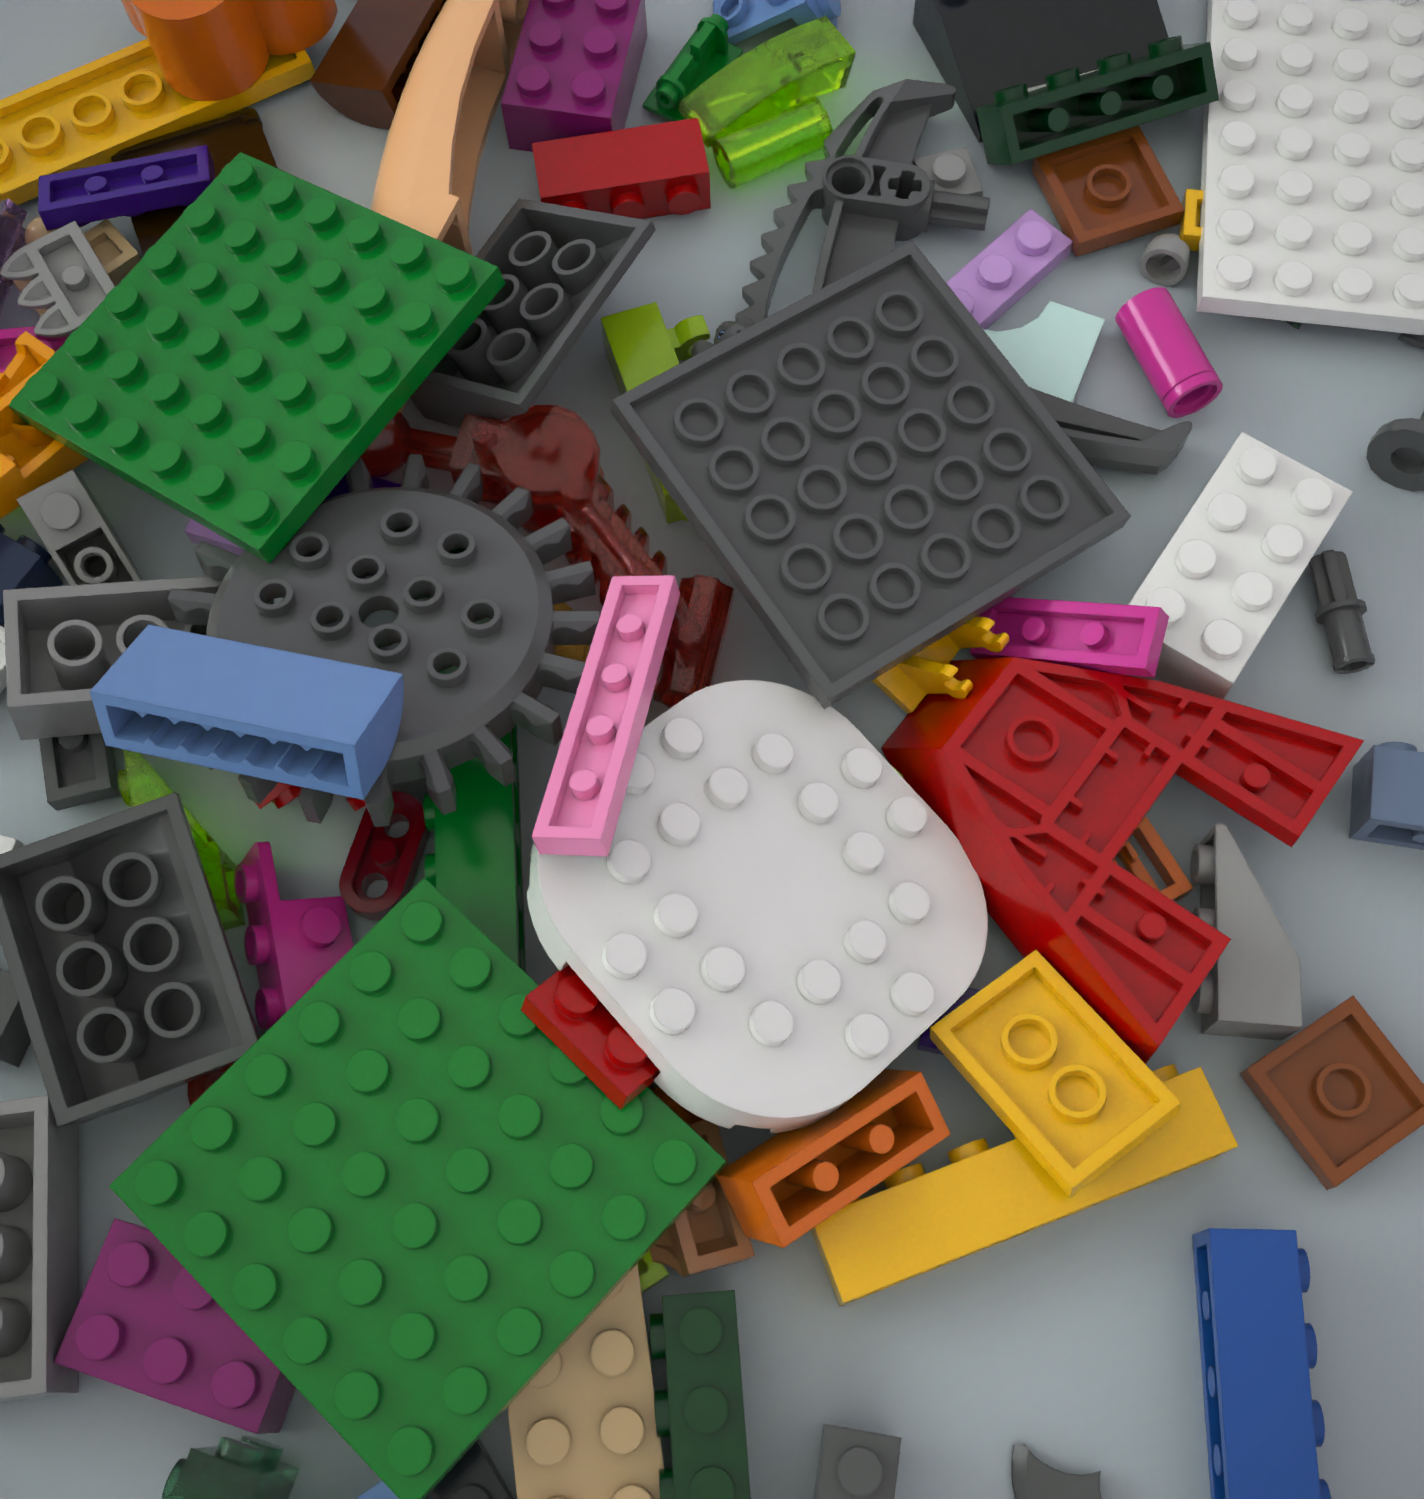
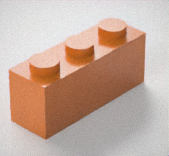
[716,1069,951,1248]

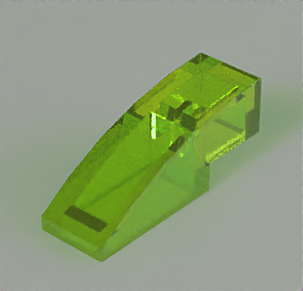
[678,16,856,148]

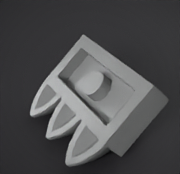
[0,221,115,338]

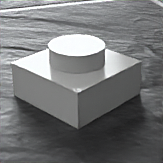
[913,147,983,197]

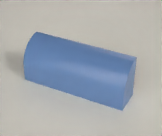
[89,624,404,800]

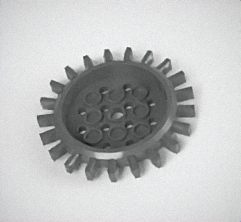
[167,454,600,827]

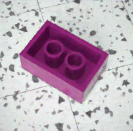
[501,0,648,152]
[54,1218,296,1434]

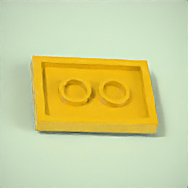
[930,950,1182,1198]

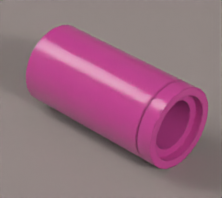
[1115,287,1223,418]

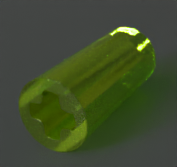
[712,97,833,189]

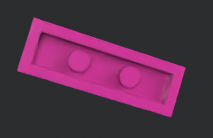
[969,597,1169,678]

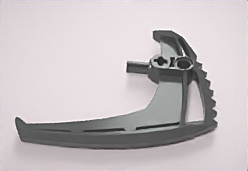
[735,79,1192,475]

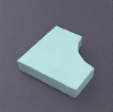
[983,301,1105,403]

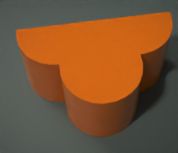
[121,0,338,101]

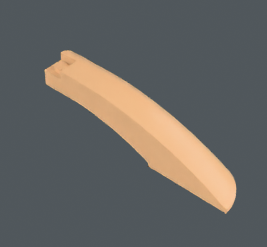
[369,0,530,452]

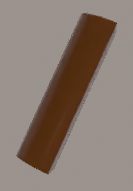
[309,0,446,130]

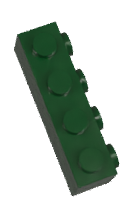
[976,35,1219,165]
[650,1290,751,1499]

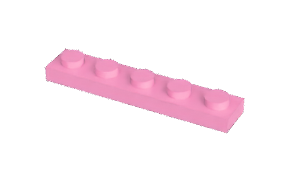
[531,575,680,857]

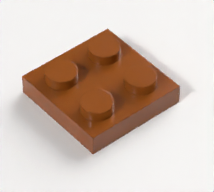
[1031,125,1185,257]
[1239,995,1424,1190]

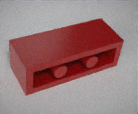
[531,118,711,219]

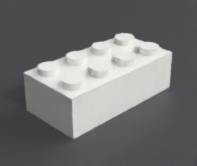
[1128,432,1353,699]

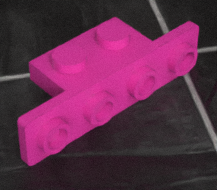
[234,841,353,1031]

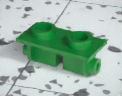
[642,14,743,121]

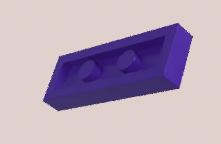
[38,145,215,230]

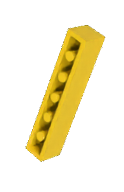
[811,1064,1238,1306]

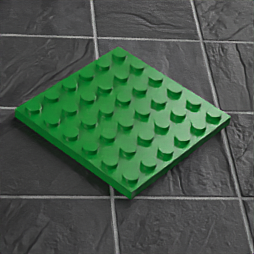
[8,152,506,564]
[109,878,727,1499]

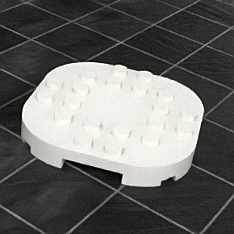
[526,680,988,1133]

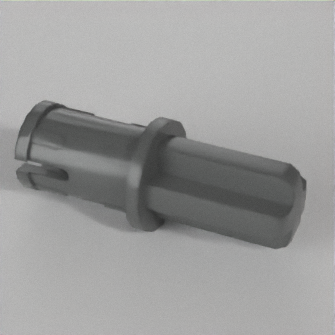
[1309,549,1375,674]

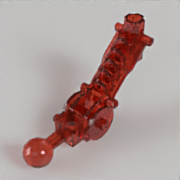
[360,405,734,709]

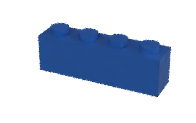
[1192,1228,1331,1499]

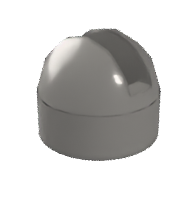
[1140,233,1190,286]

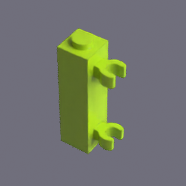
[600,302,710,524]

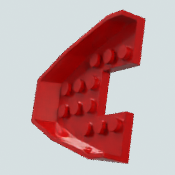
[881,657,1364,1064]

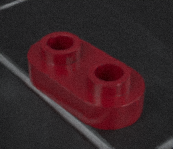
[339,791,430,920]

